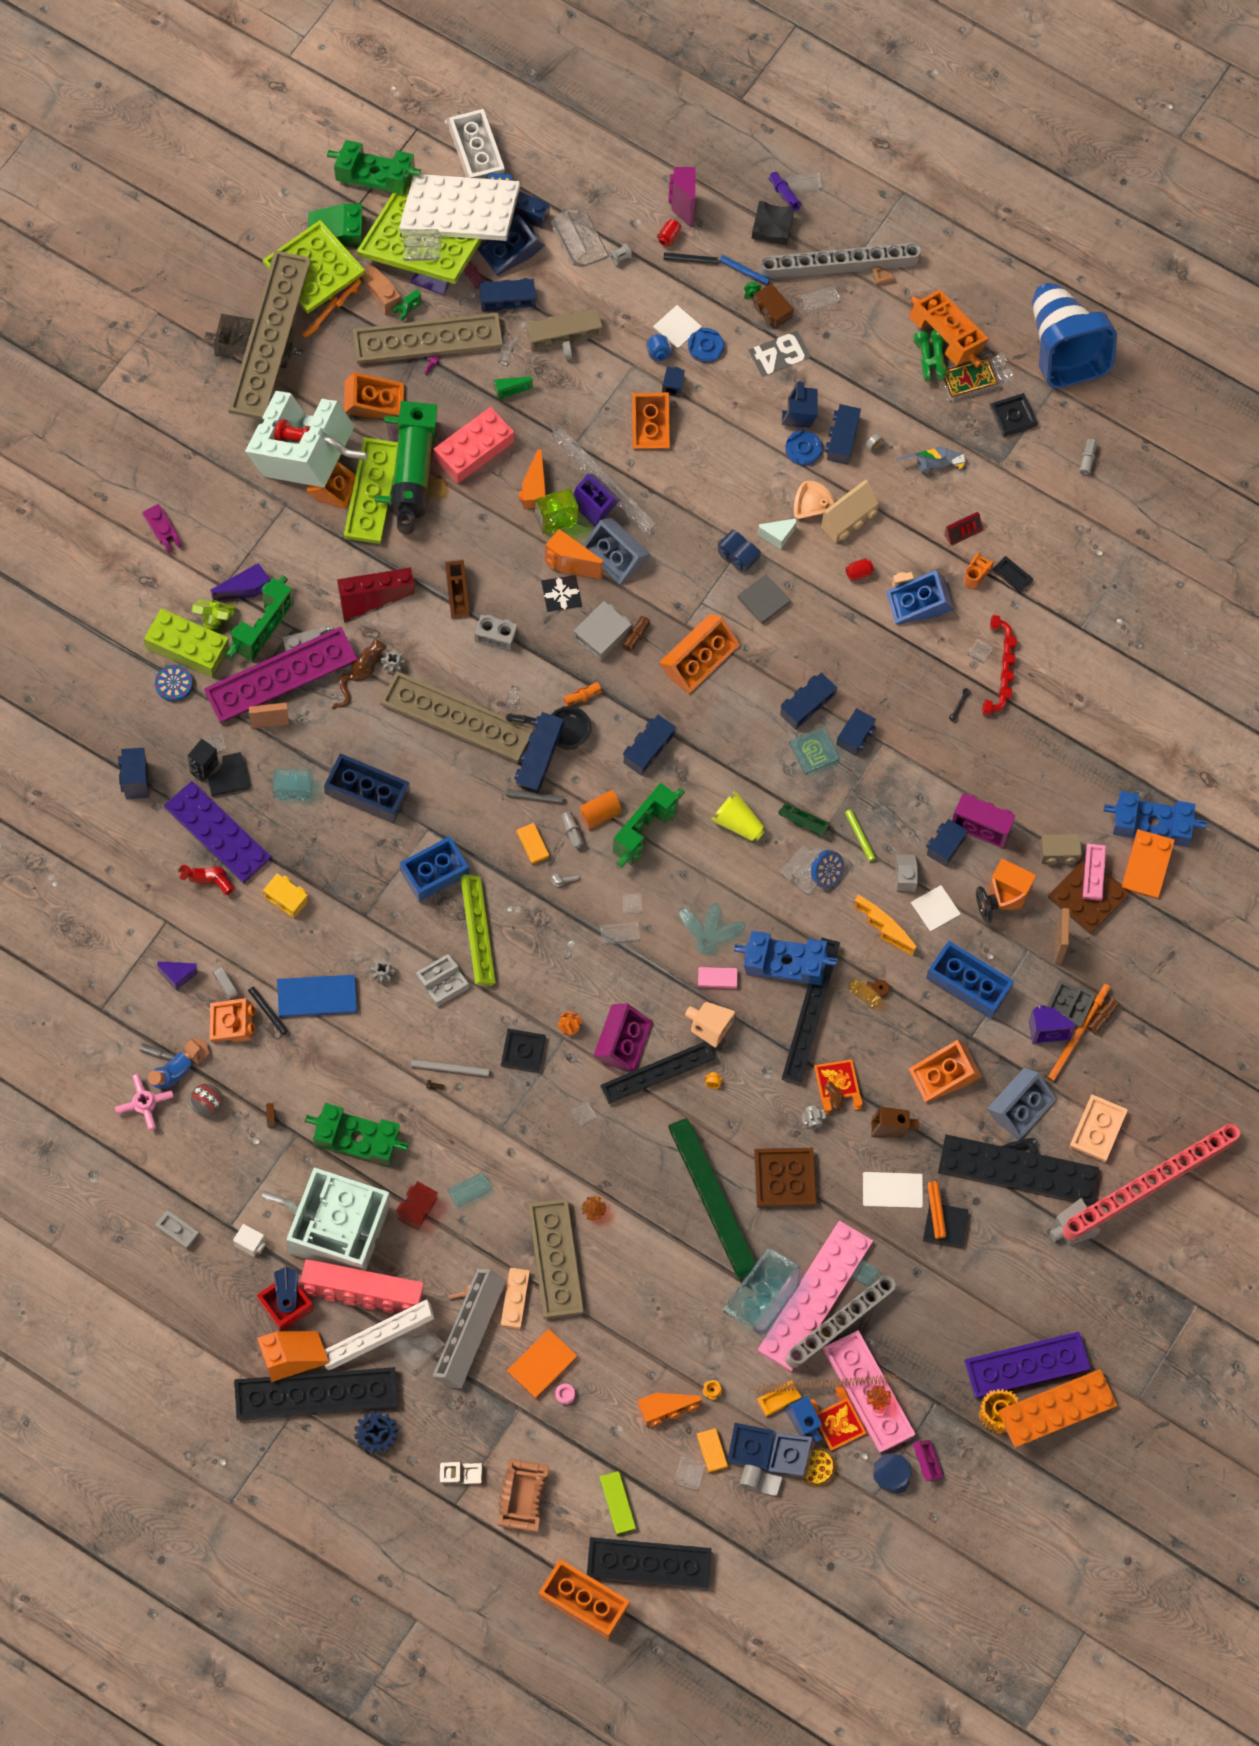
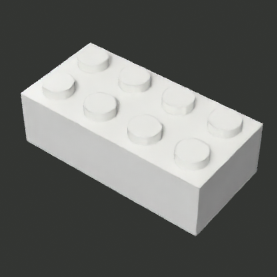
[449,109,505,179]

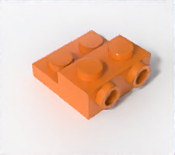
[209,998,256,1042]

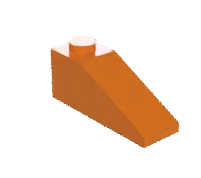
[519,449,546,509]

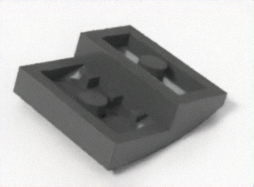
[1047,979,1096,1028]

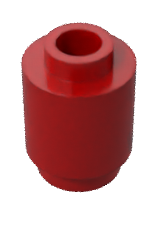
[657,219,682,247]
[845,558,874,581]

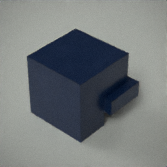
[782,382,818,428]

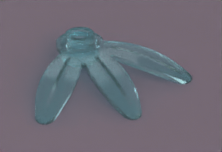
[679,903,745,954]

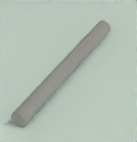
[411,1059,489,1077]

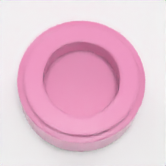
[555,1384,575,1405]

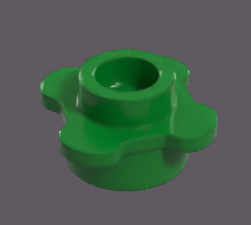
[744,282,762,299]

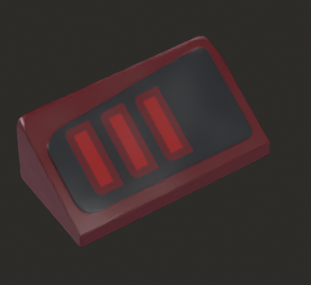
[944,512,983,545]

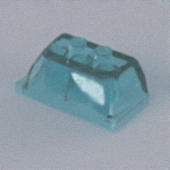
[722,1248,802,1335]

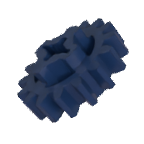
[354,1411,398,1455]

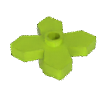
[192,598,236,629]

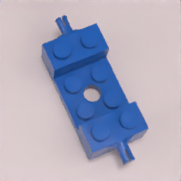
[1103,791,1207,847]
[734,930,838,985]

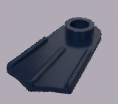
[273,1266,299,1313]

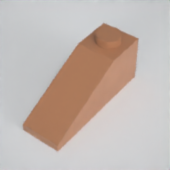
[360,264,401,315]

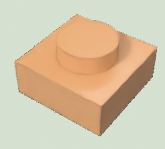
[892,572,913,588]

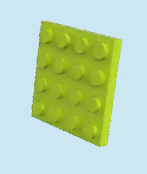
[262,220,365,314]

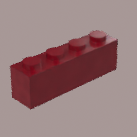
[337,567,415,622]

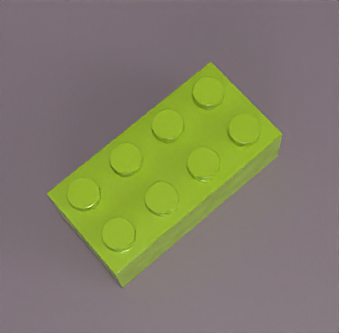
[144,608,230,678]

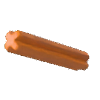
[928,1181,946,1239]

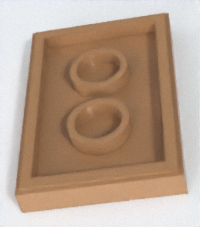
[1054,908,1070,965]

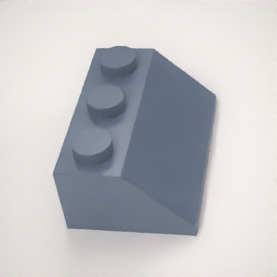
[583,517,650,585]
[987,1068,1056,1140]

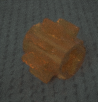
[582,1196,606,1221]
[866,1385,891,1410]

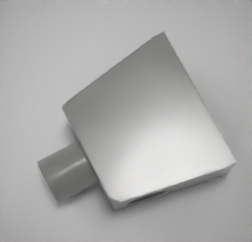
[1049,1198,1100,1245]

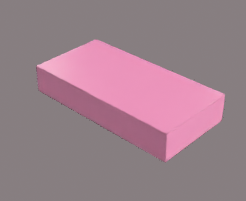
[698,967,737,989]

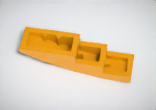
[853,895,916,956]

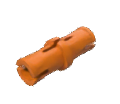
[563,682,602,706]

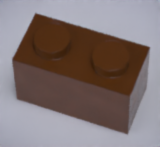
[753,283,793,329]

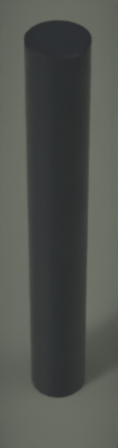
[663,252,718,265]
[248,986,288,1035]

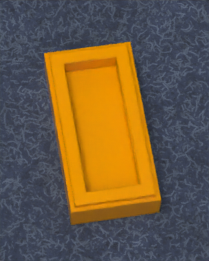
[516,823,549,864]
[757,1380,802,1417]
[696,1428,728,1473]

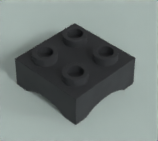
[751,201,794,246]

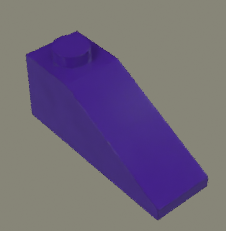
[210,563,270,601]

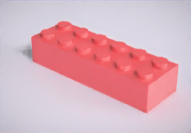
[300,1259,424,1314]

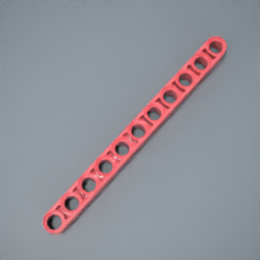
[1062,1124,1240,1241]

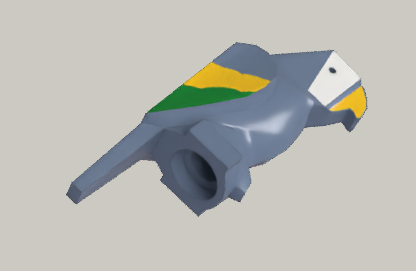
[896,447,965,474]

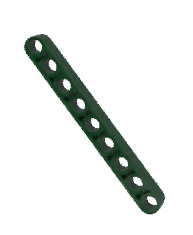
[668,1117,758,1280]

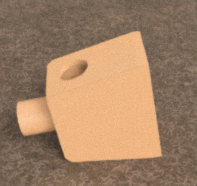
[685,1002,735,1047]

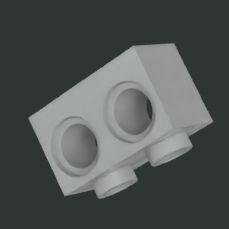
[475,614,517,652]

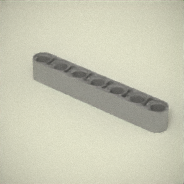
[785,1276,896,1368]

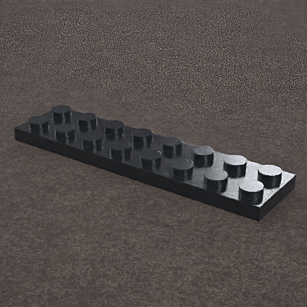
[938,1134,1099,1206]
[234,1367,398,1421]

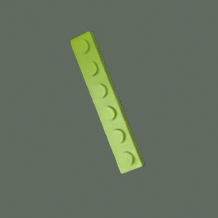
[461,874,495,986]

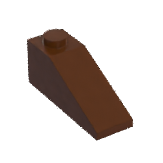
[444,559,470,618]

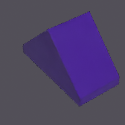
[157,961,198,991]

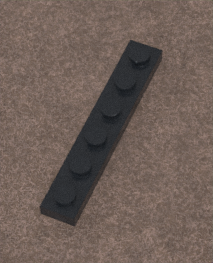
[600,1041,715,1104]

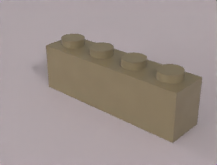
[526,308,602,351]

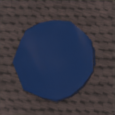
[873,1454,912,1494]

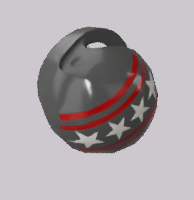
[189,1084,223,1116]

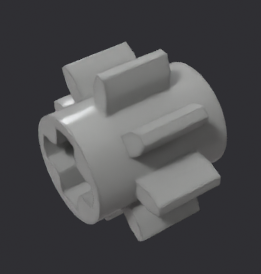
[381,649,405,674]
[370,958,394,984]
[802,1105,826,1129]

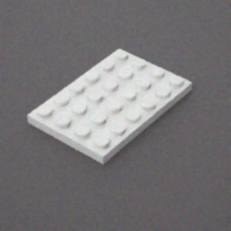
[399,174,520,241]

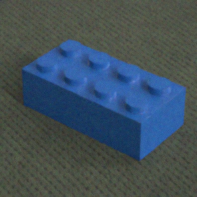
[926,940,1014,1019]

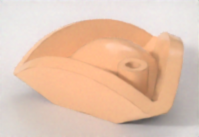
[794,481,835,519]

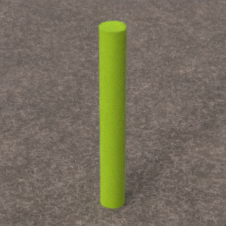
[845,809,876,862]

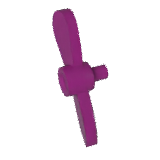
[424,355,440,375]

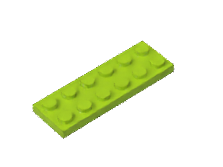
[344,437,398,544]

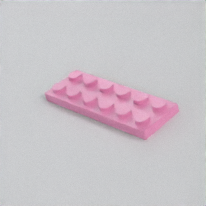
[823,1330,916,1454]

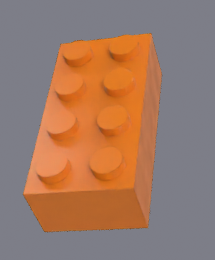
[538,1559,630,1640]

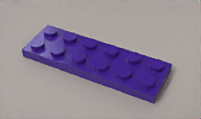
[164,781,271,884]
[964,1332,1091,1399]

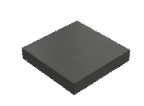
[738,575,790,624]

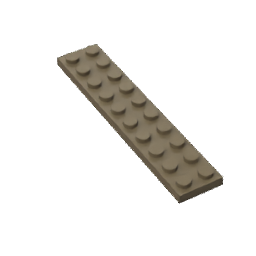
[228,250,311,420]

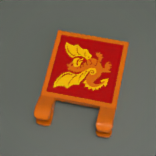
[814,1059,862,1115]
[810,1385,866,1451]

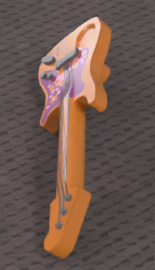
[301,278,361,338]

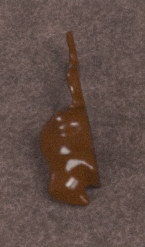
[331,639,387,710]

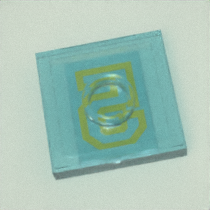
[789,727,840,775]

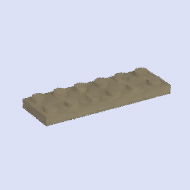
[528,1199,583,1319]

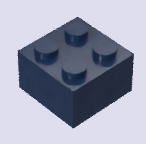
[118,748,149,799]

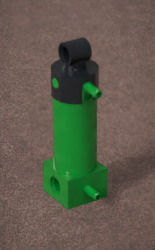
[375,401,438,534]

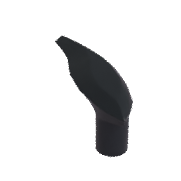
[1001,1138,1038,1153]

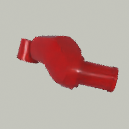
[178,865,235,896]

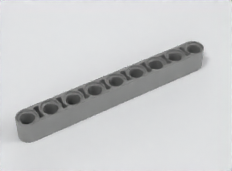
[760,243,921,279]

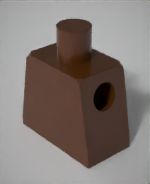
[871,1107,919,1138]

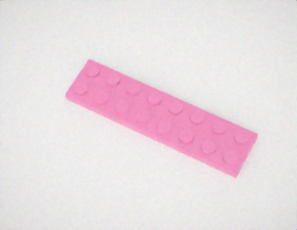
[757,1221,873,1372]

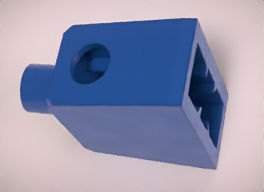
[784,1396,822,1443]

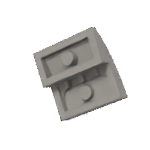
[415,954,470,1007]

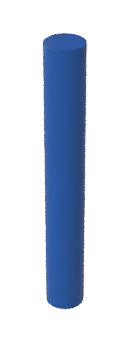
[719,255,770,285]

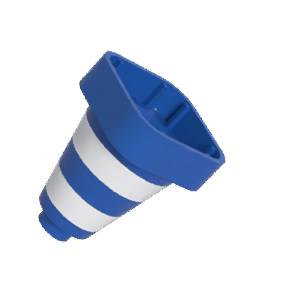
[1032,283,1117,389]

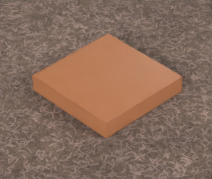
[249,703,289,729]

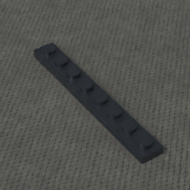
[781,937,840,1085]

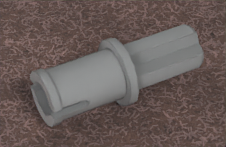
[1079,438,1098,475]
[561,812,584,849]

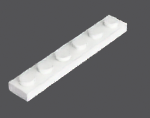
[325,1300,435,1371]

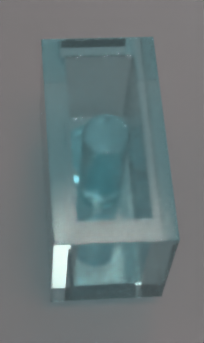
[272,769,313,801]

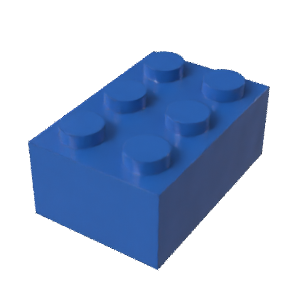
[400,836,469,902]

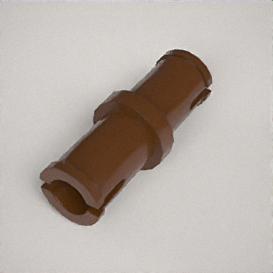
[622,616,650,652]
[1087,997,1120,1034]

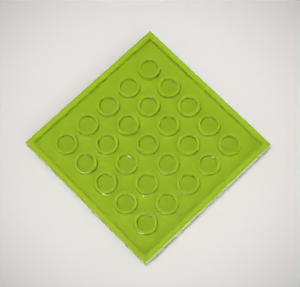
[357,176,482,284]

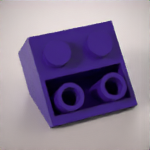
[571,473,621,527]

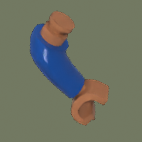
[148,1037,210,1089]

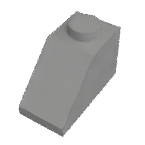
[896,855,918,892]

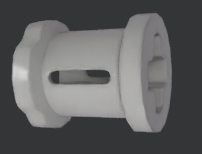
[609,243,632,266]

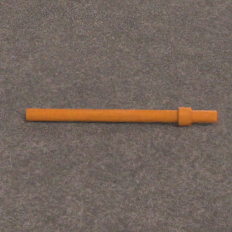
[1047,984,1111,1082]

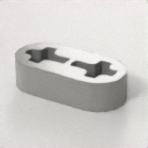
[212,966,239,1001]

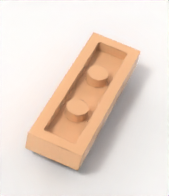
[501,1268,530,1330]

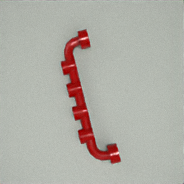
[982,615,1017,715]

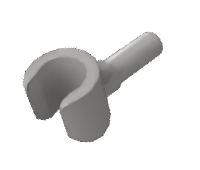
[551,873,579,888]

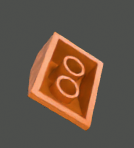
[344,372,404,418]
[632,393,670,449]
[545,529,603,579]
[1121,829,1174,899]
[909,1040,982,1103]
[257,1331,329,1382]

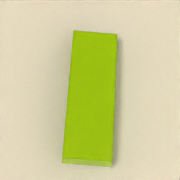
[599,1471,636,1535]

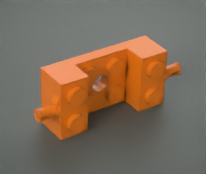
[908,289,989,368]

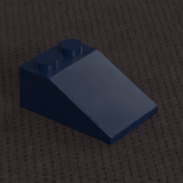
[477,213,545,276]

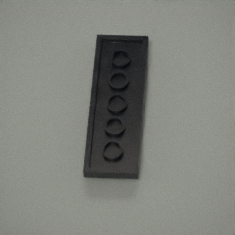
[587,1537,712,1590]

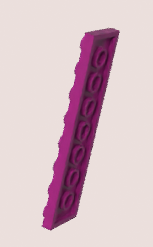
[204,627,357,723]

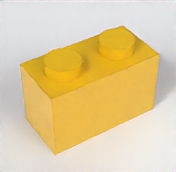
[263,874,308,919]

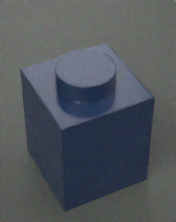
[662,366,685,398]

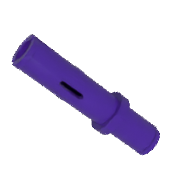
[768,172,802,211]

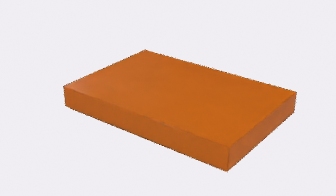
[507,1329,577,1399]

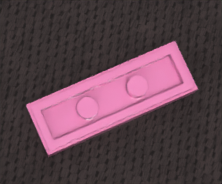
[1082,844,1106,901]

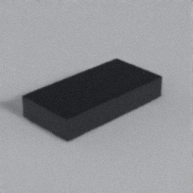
[993,556,1033,594]

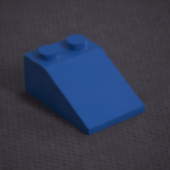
[886,570,954,624]

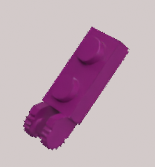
[142,504,182,553]

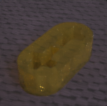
[848,978,883,1009]

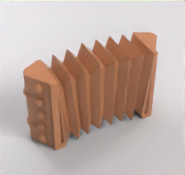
[498,1459,549,1532]

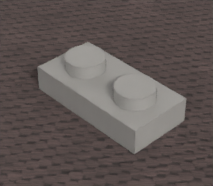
[155,1210,199,1249]

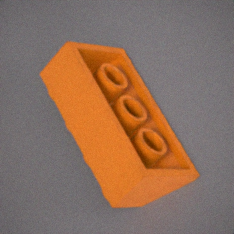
[659,614,740,694]

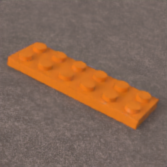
[998,1369,1117,1448]

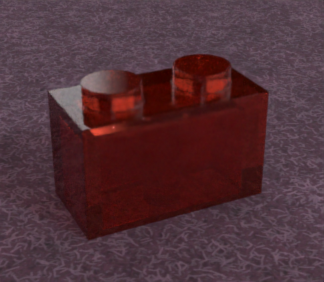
[396,1181,438,1231]

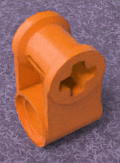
[963,552,995,589]

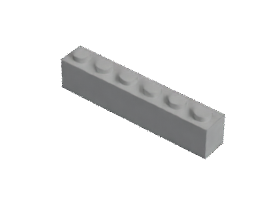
[432,1269,506,1388]

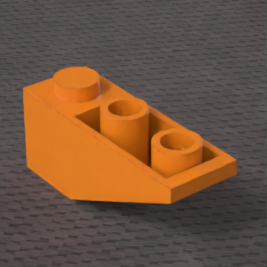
[637,1393,702,1427]

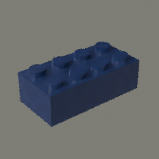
[324,753,410,823]

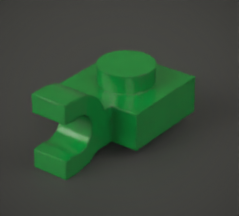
[392,289,422,321]

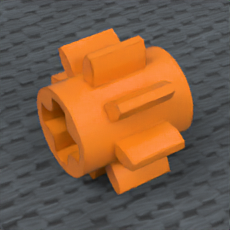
[557,1011,583,1035]

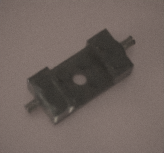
[205,313,303,368]

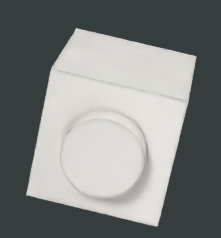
[233,1224,266,1257]

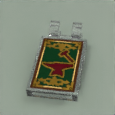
[940,353,1012,404]

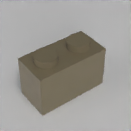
[1040,834,1081,865]

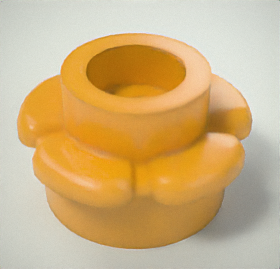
[704,1072,723,1089]
[703,1380,722,1400]

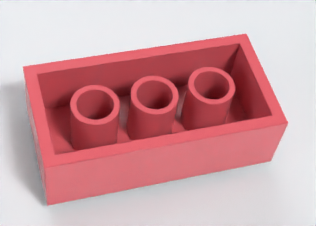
[434,407,514,484]

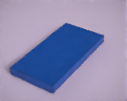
[277,974,357,1018]

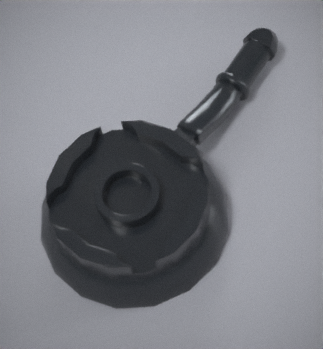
[506,706,592,750]

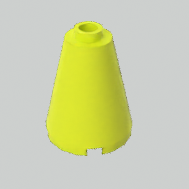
[711,790,764,841]

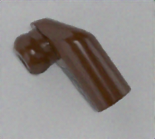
[824,1081,843,1111]

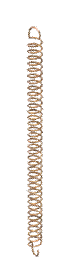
[749,1374,901,1394]

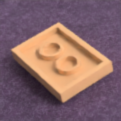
[1069,1095,1128,1163]

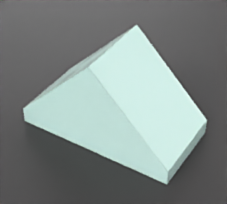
[758,519,796,549]

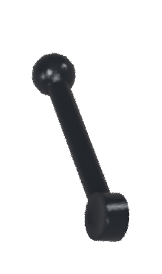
[949,688,970,721]

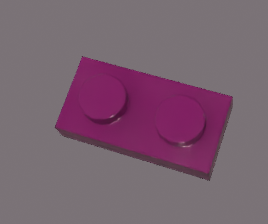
[913,1440,944,1482]

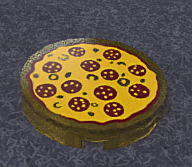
[799,1446,836,1487]

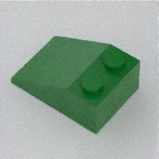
[308,204,363,247]

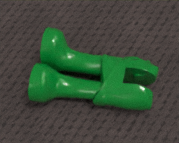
[913,330,947,382]

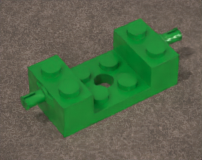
[327,140,421,195]
[226,575,293,662]
[612,783,685,868]
[305,1103,409,1167]

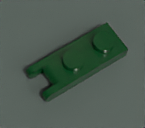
[778,803,831,836]

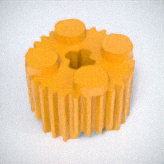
[979,1389,1018,1434]

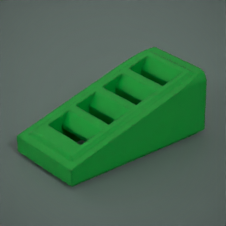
[493,376,533,400]

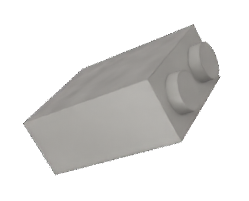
[573,601,632,662]

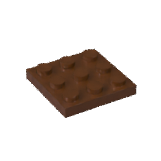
[1048,857,1129,935]
[754,1148,816,1208]

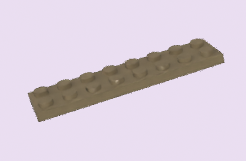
[353,313,503,364]
[380,671,534,763]

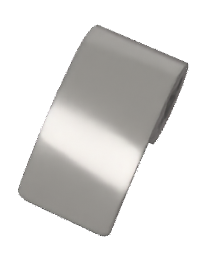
[739,1465,782,1496]

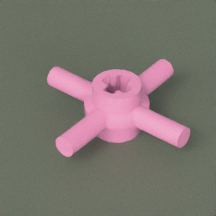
[115,1074,174,1131]

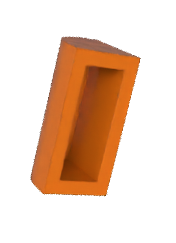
[579,790,622,830]

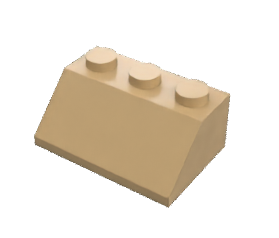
[821,479,879,543]

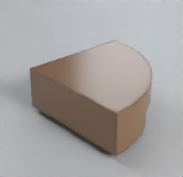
[871,267,894,286]

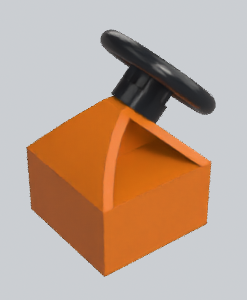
[976,859,1036,923]

